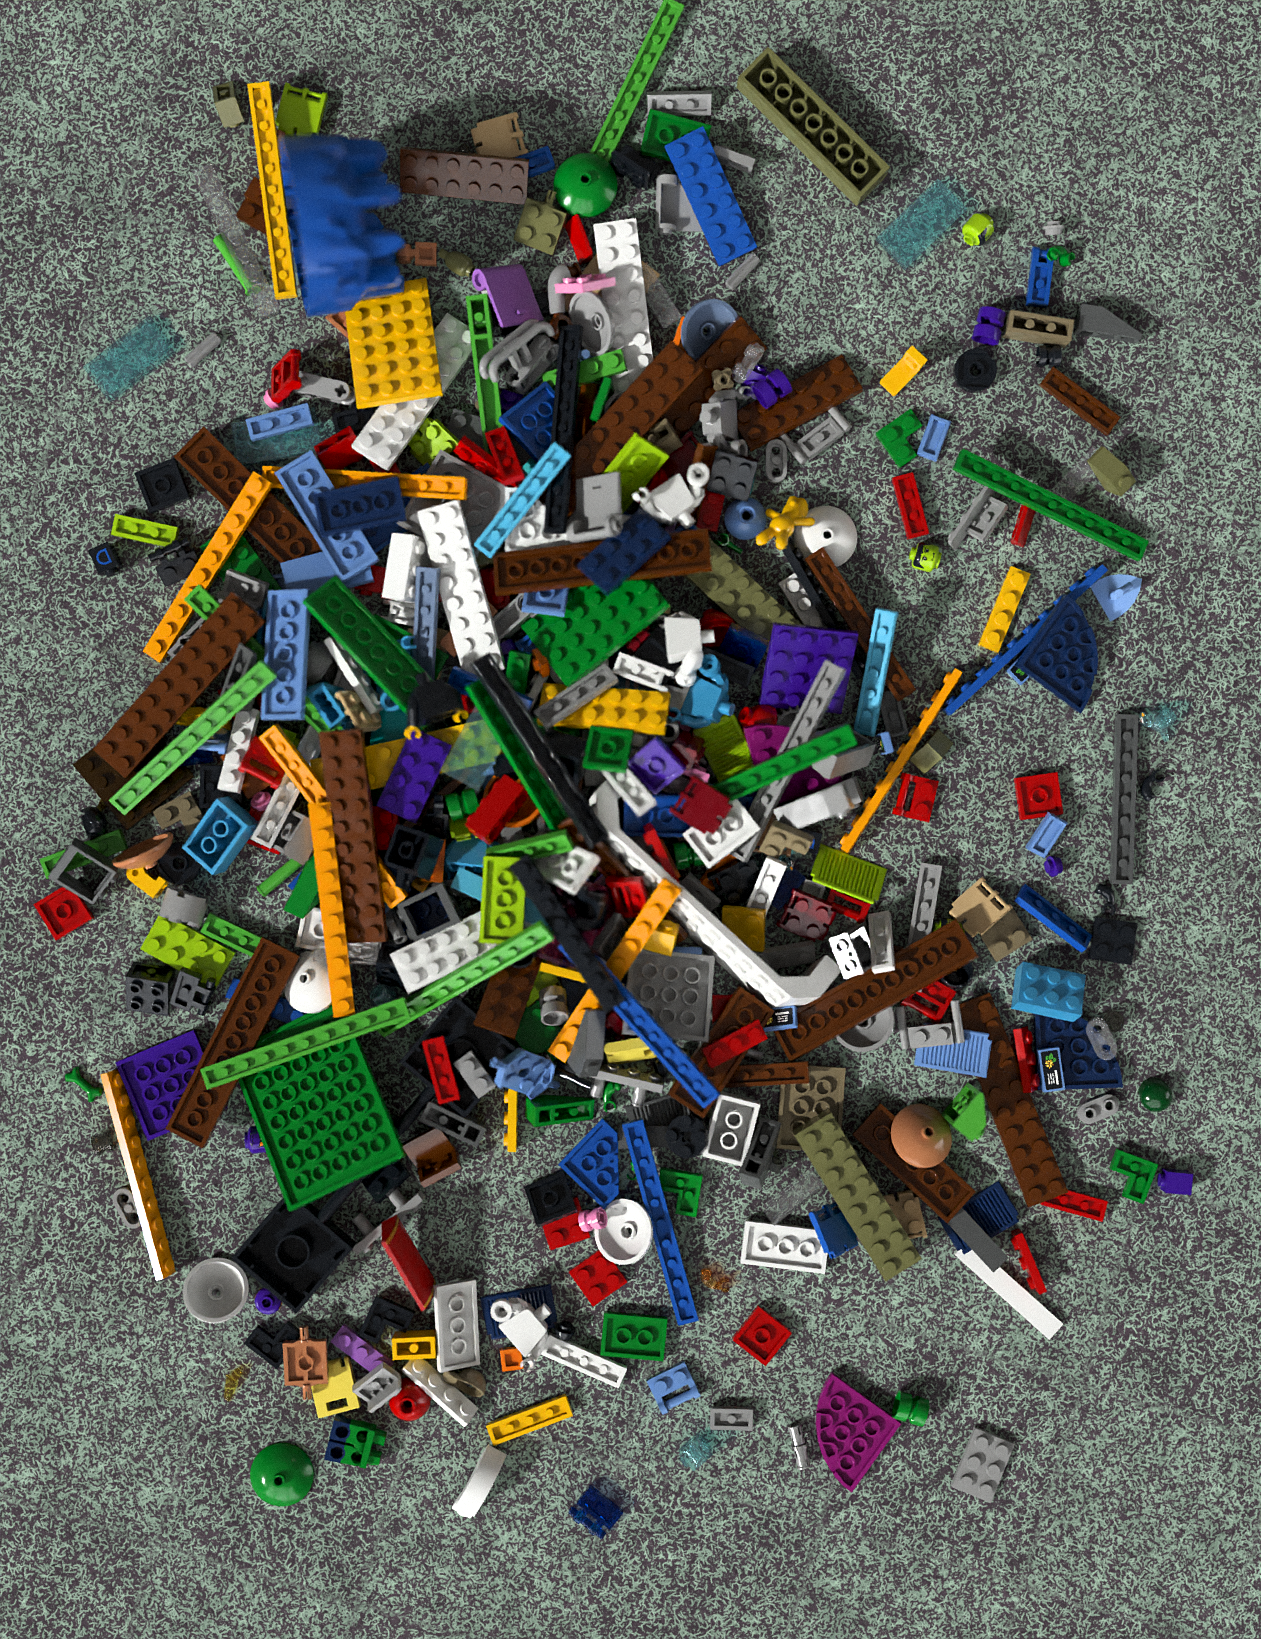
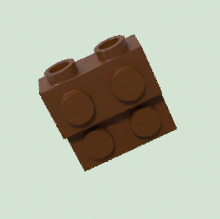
[235,177,287,236]

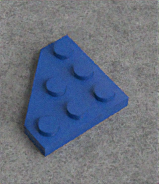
[498,381,555,463]
[558,1118,619,1209]

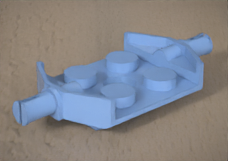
[490,1048,560,1100]

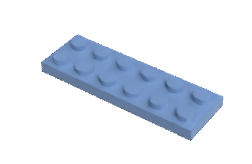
[274,450,380,583]
[261,589,312,720]

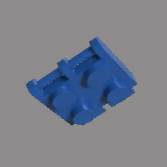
[809,1201,858,1259]

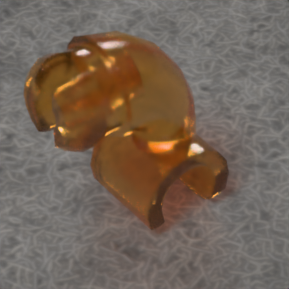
[700,1268,730,1293]

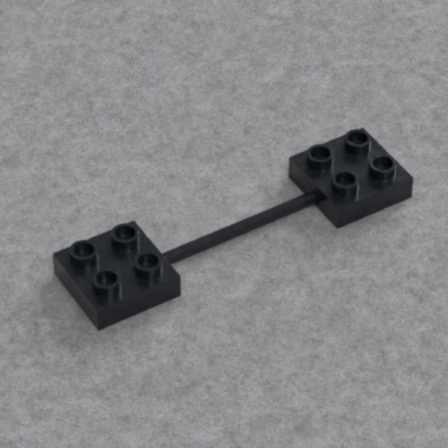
[231,995,522,1314]

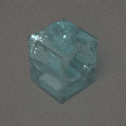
[679,1432,713,1472]

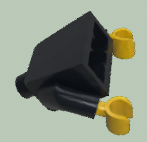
[405,672,469,739]

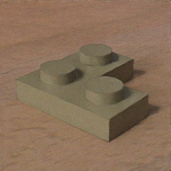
[152,791,204,836]
[759,820,814,859]

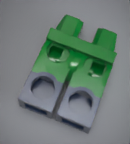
[324,1413,387,1469]

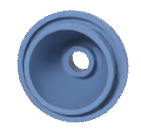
[724,498,767,540]

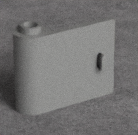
[655,174,703,235]
[566,472,622,543]

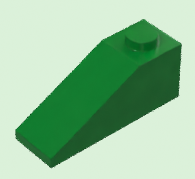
[525,1095,595,1127]

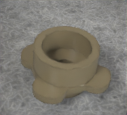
[712,368,734,391]

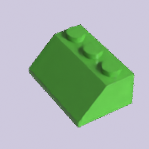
[942,1083,986,1142]

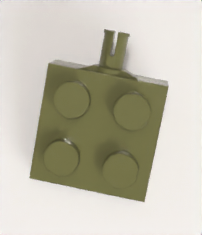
[513,189,569,256]

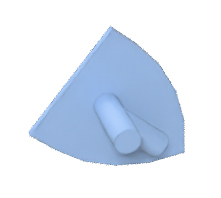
[1090,574,1142,622]

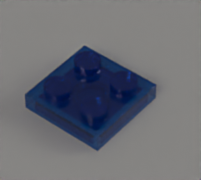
[717,622,770,674]

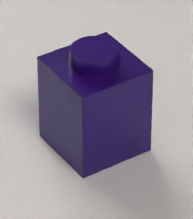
[1157,1168,1193,1195]

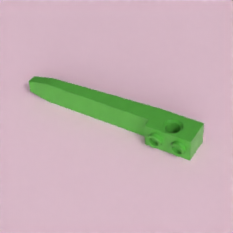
[466,294,503,458]

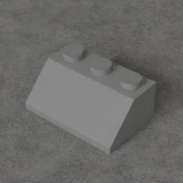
[812,724,876,779]

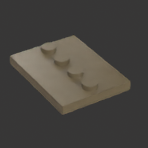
[776,1065,846,1150]

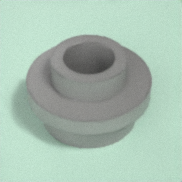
[1043,221,1065,235]

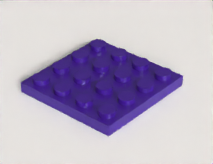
[758,622,859,714]
[115,1029,228,1141]

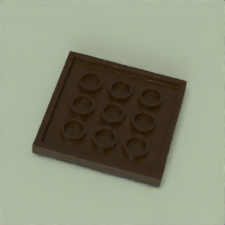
[73,738,195,831]

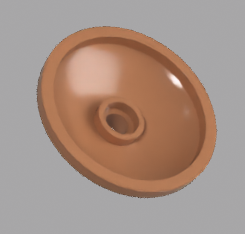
[112,832,174,870]
[891,1104,952,1168]

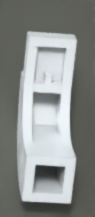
[452,1444,507,1518]

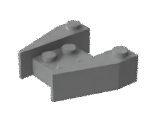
[773,776,865,829]

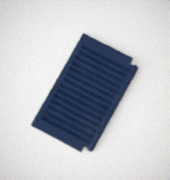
[937,1181,1019,1254]
[480,1284,558,1340]

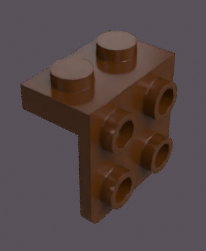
[402,1127,462,1188]

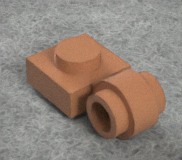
[396,242,437,267]

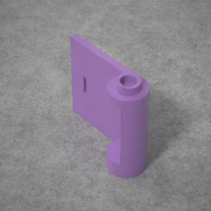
[472,264,544,328]

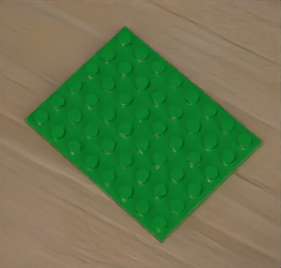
[239,1005,406,1212]

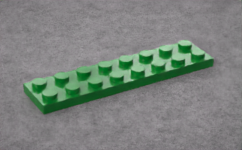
[302,575,434,731]

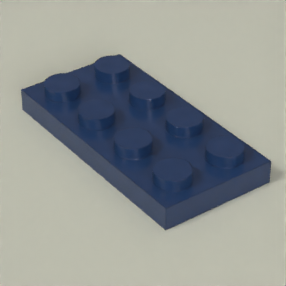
[312,476,407,538]
[577,508,671,597]

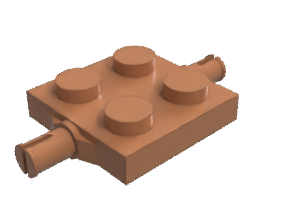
[283,1325,329,1400]

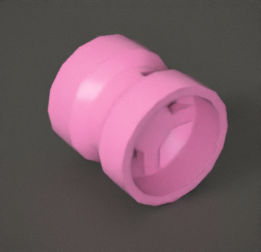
[578,1207,608,1232]

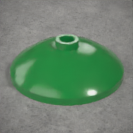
[553,153,617,218]
[250,1442,314,1507]

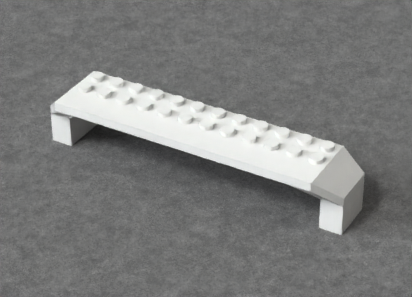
[588,780,841,1008]

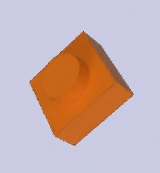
[531,648,550,678]
[500,1346,524,1372]

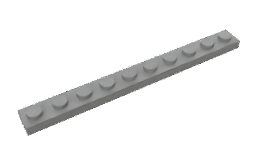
[730,660,847,863]

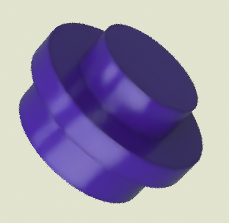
[1044,856,1063,877]

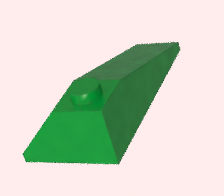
[283,850,320,919]

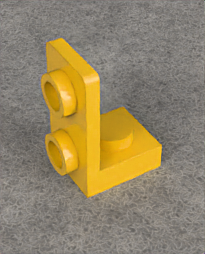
[880,345,927,396]

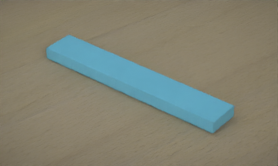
[473,441,572,559]
[854,607,898,737]
[450,868,551,930]

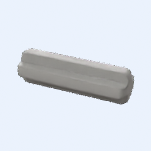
[725,253,760,291]
[184,332,222,367]

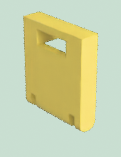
[604,1038,657,1065]
[311,1356,361,1418]

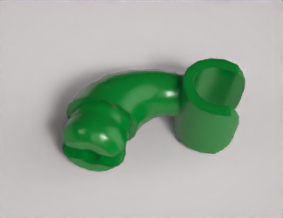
[1047,245,1076,267]
[603,1082,621,1112]

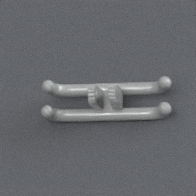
[479,319,555,382]

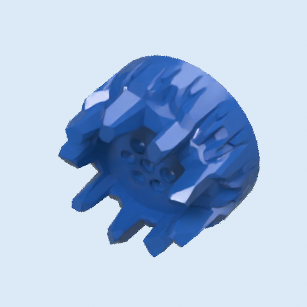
[279,134,406,318]

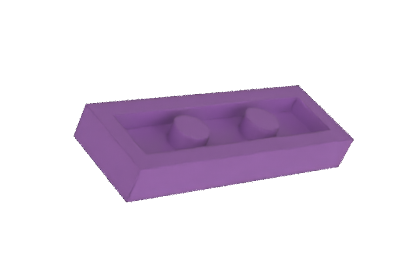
[330,1323,394,1372]

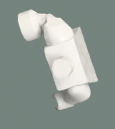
[633,463,710,529]
[659,611,715,688]
[491,1298,552,1372]

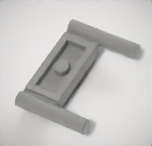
[778,407,852,465]
[896,1000,965,1049]

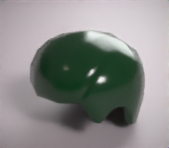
[1138,1077,1172,1112]

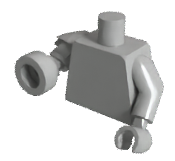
[700,386,751,456]

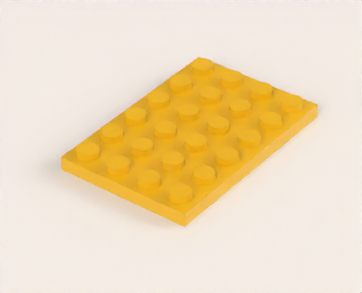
[345,278,443,409]

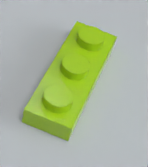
[111,514,180,547]

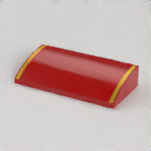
[381,1215,436,1311]

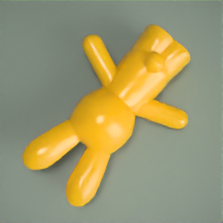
[756,496,815,550]

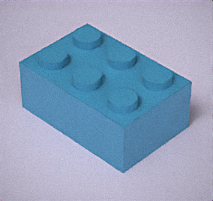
[182,796,259,875]
[1011,961,1086,1022]

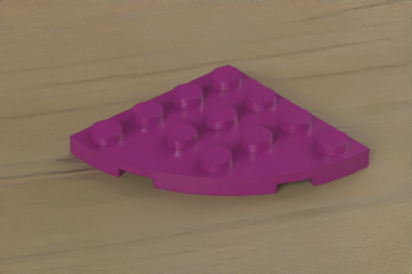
[743,723,842,804]
[815,1372,901,1493]

